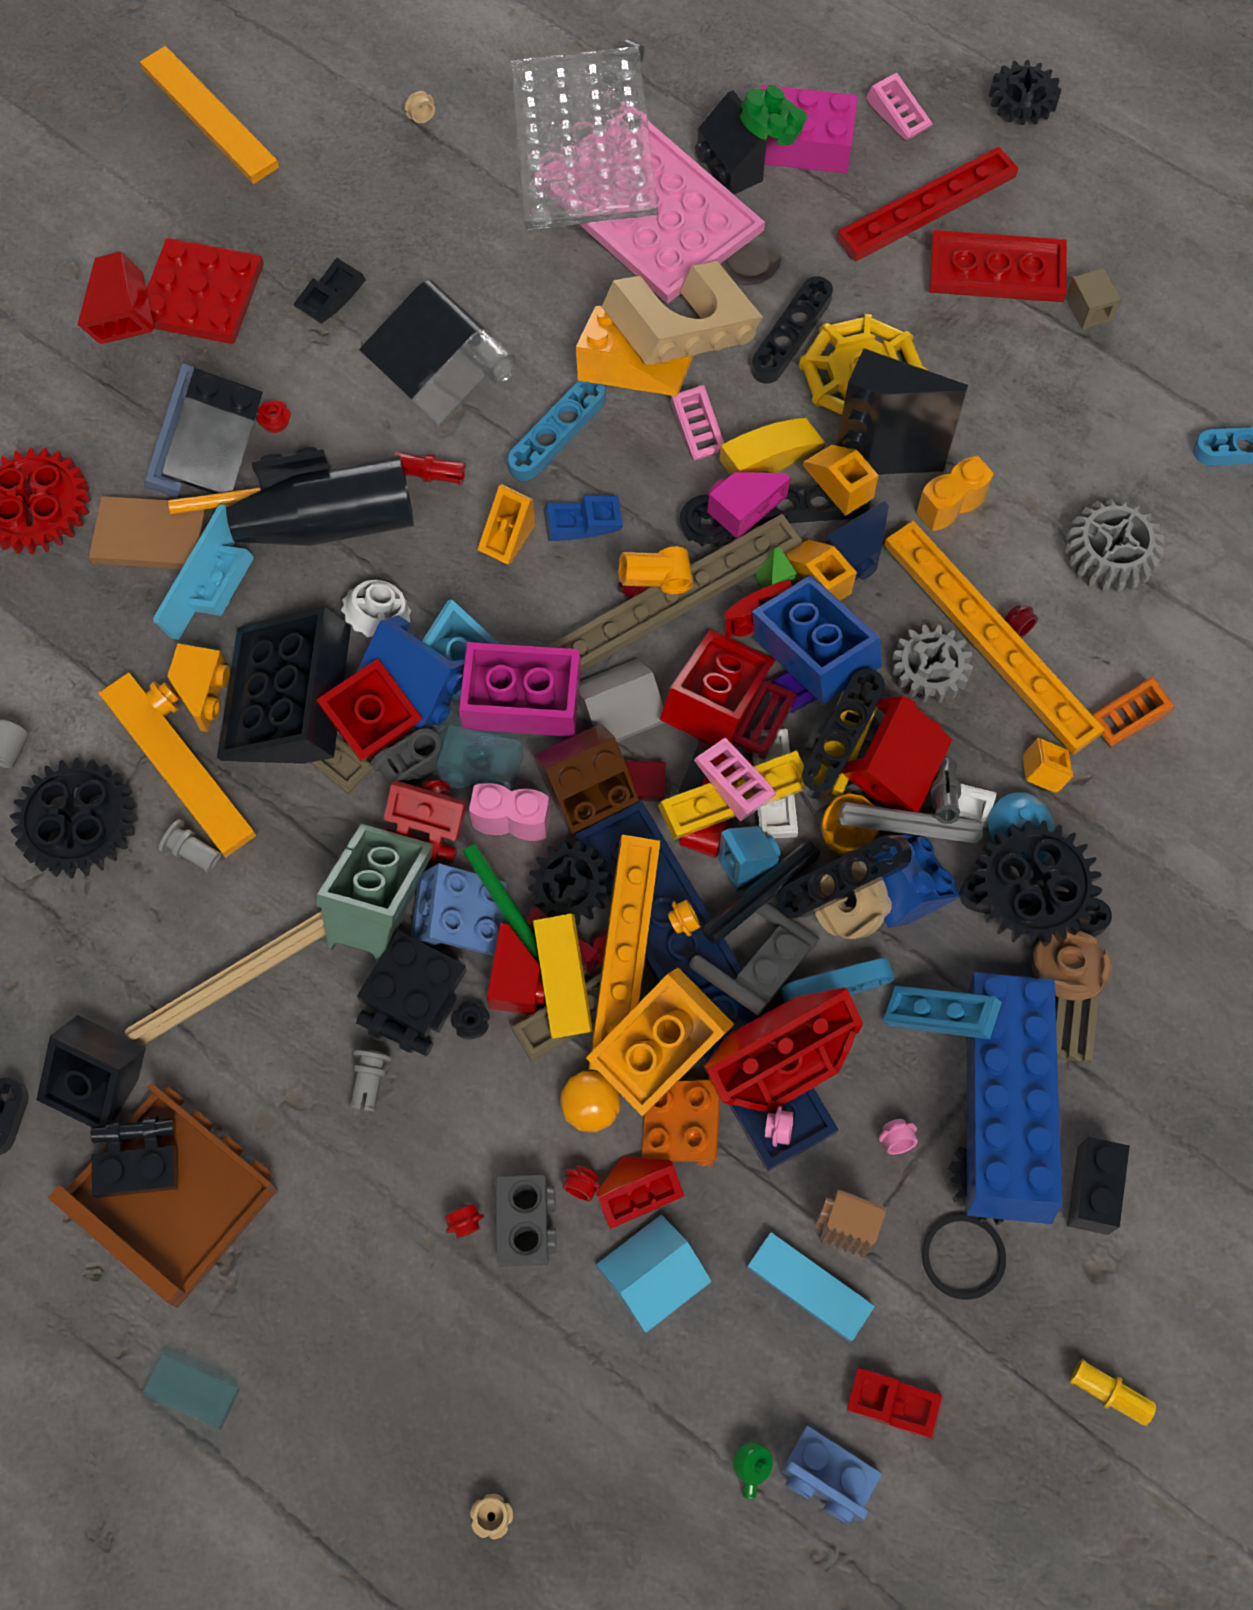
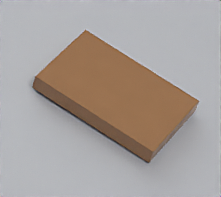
[89,496,208,569]

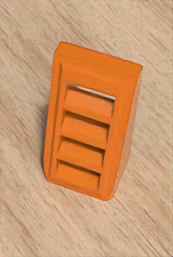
[1092,676,1175,748]

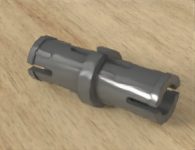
[931,757,962,824]

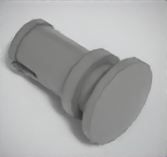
[158,819,221,873]
[349,1050,393,1113]

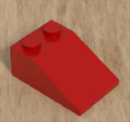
[659,629,775,745]

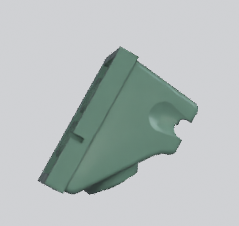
[316,824,433,963]

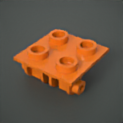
[641,1080,720,1167]

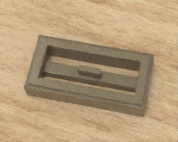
[1055,994,1099,1064]

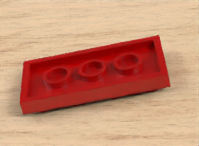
[929,230,1067,302]

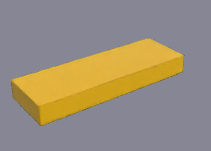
[533,914,593,1039]

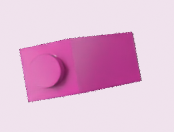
[707,472,791,539]

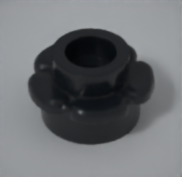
[451,1001,490,1040]

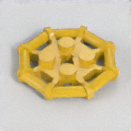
[799,313,928,415]

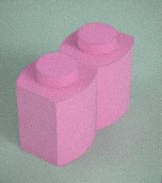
[469,783,551,841]

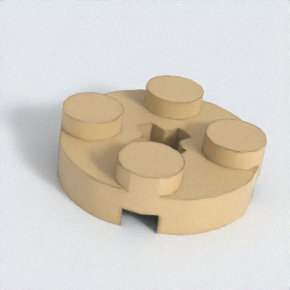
[815,861,892,939]

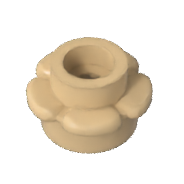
[404,91,435,123]
[470,1494,513,1539]

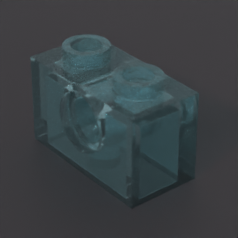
[437,725,524,791]

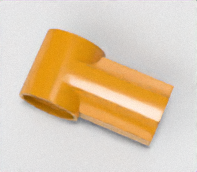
[618,546,693,595]

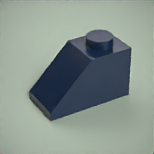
[825,501,889,580]

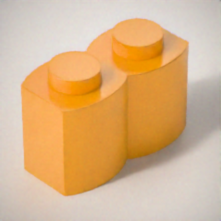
[916,456,994,531]

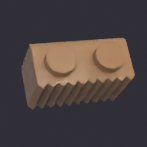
[814,1190,887,1258]

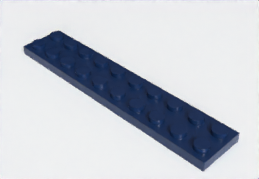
[575,800,839,1172]

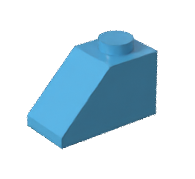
[718,826,781,891]

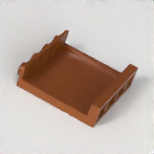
[48,1083,278,1308]

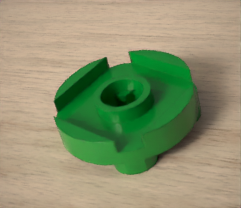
[739,85,807,146]

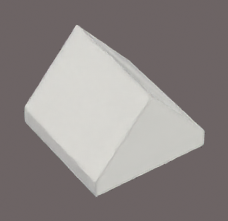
[958,784,996,827]

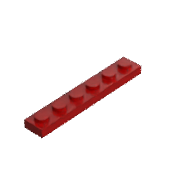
[837,146,1018,262]

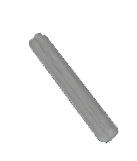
[838,802,983,843]

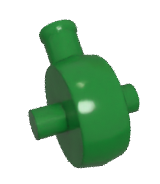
[733,1442,773,1499]

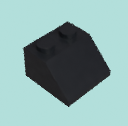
[695,90,767,194]
[36,1015,146,1127]

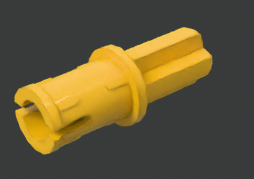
[1069,1359,1156,1426]

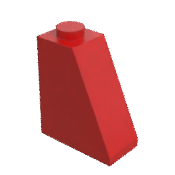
[77,251,154,344]

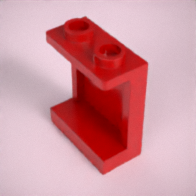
[842,695,953,812]

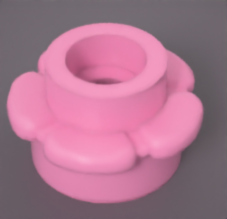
[765,1106,794,1147]
[879,1119,918,1155]

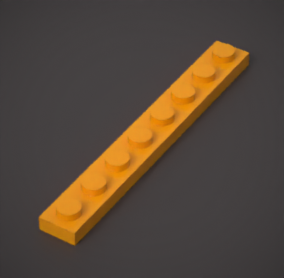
[884,520,1105,755]

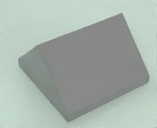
[578,658,665,742]

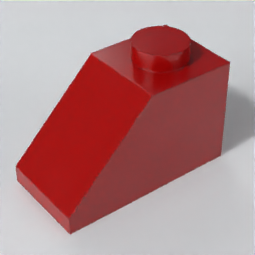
[487,923,546,1015]

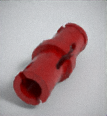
[394,451,466,485]

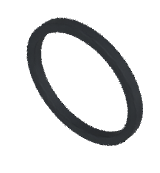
[922,1214,1006,1300]

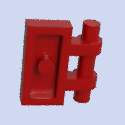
[383,781,467,863]

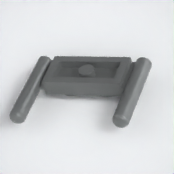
[689,902,820,1016]

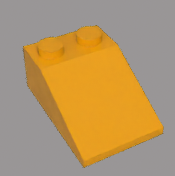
[576,306,694,397]
[586,968,734,1116]

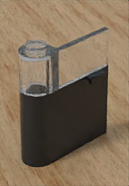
[359,280,516,427]

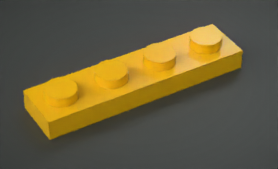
[658,750,804,840]

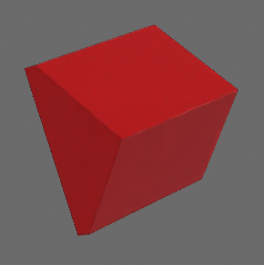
[316,659,423,762]

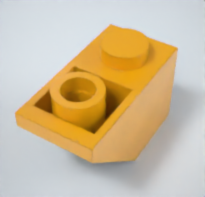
[803,445,879,516]
[785,539,857,601]
[167,643,230,732]

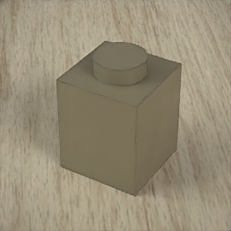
[1066,268,1121,329]

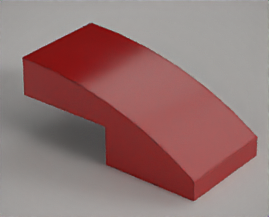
[847,1368,944,1440]

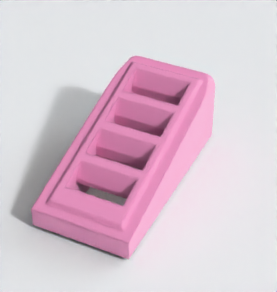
[866,72,933,141]
[670,385,724,461]
[694,738,776,822]

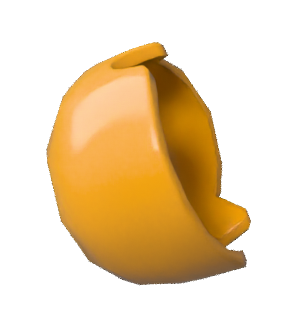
[821,793,879,855]
[560,1071,621,1132]

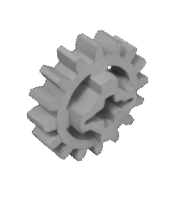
[891,625,973,703]

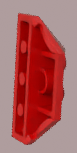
[704,987,863,1113]

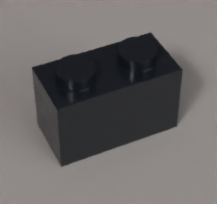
[1067,1137,1130,1235]

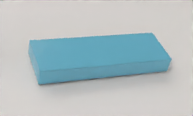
[747,1232,875,1343]

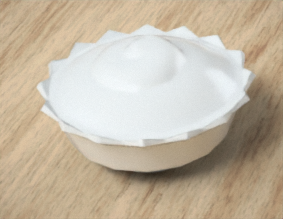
[341,579,411,637]

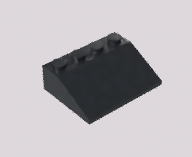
[837,348,969,475]
[217,606,351,764]

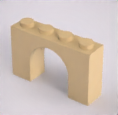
[602,261,763,365]

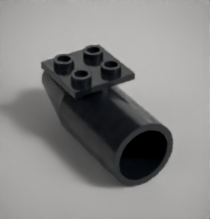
[226,447,415,546]

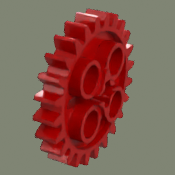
[0,447,91,555]

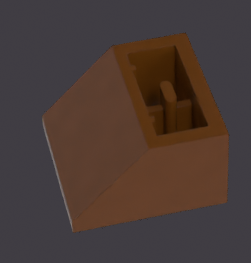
[533,724,639,834]

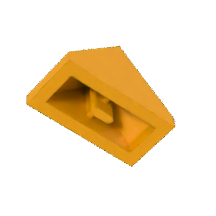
[477,484,536,565]

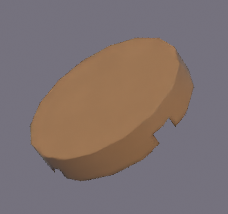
[1031,929,1112,1001]

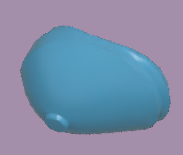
[988,792,1055,863]

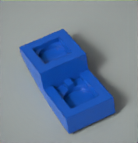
[544,495,623,541]

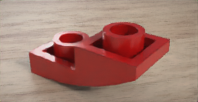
[724,580,792,637]

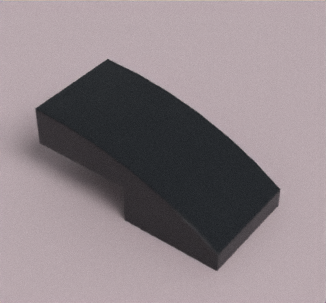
[293,258,366,324]

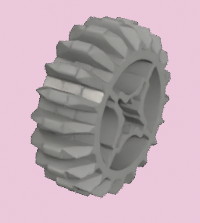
[1065,498,1165,593]

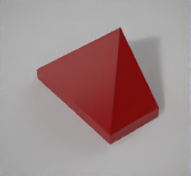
[596,1156,685,1229]

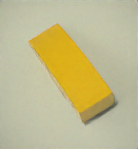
[719,418,825,476]

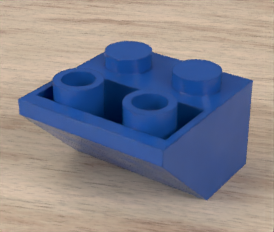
[854,834,960,928]

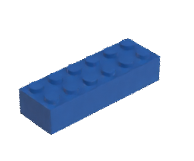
[967,972,1062,1224]

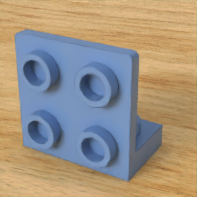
[411,864,507,956]
[780,1426,882,1524]

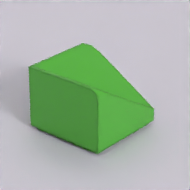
[756,547,796,588]

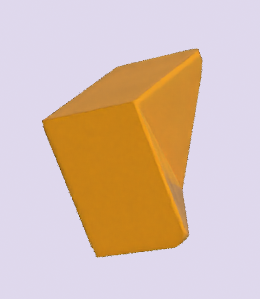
[1022,738,1073,793]

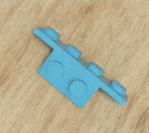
[153,504,254,640]

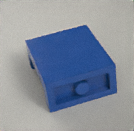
[356,615,465,730]

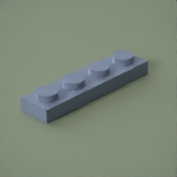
[144,363,215,498]

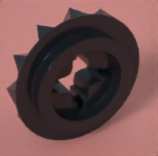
[680,494,731,547]

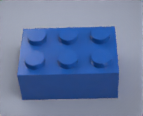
[752,575,882,704]

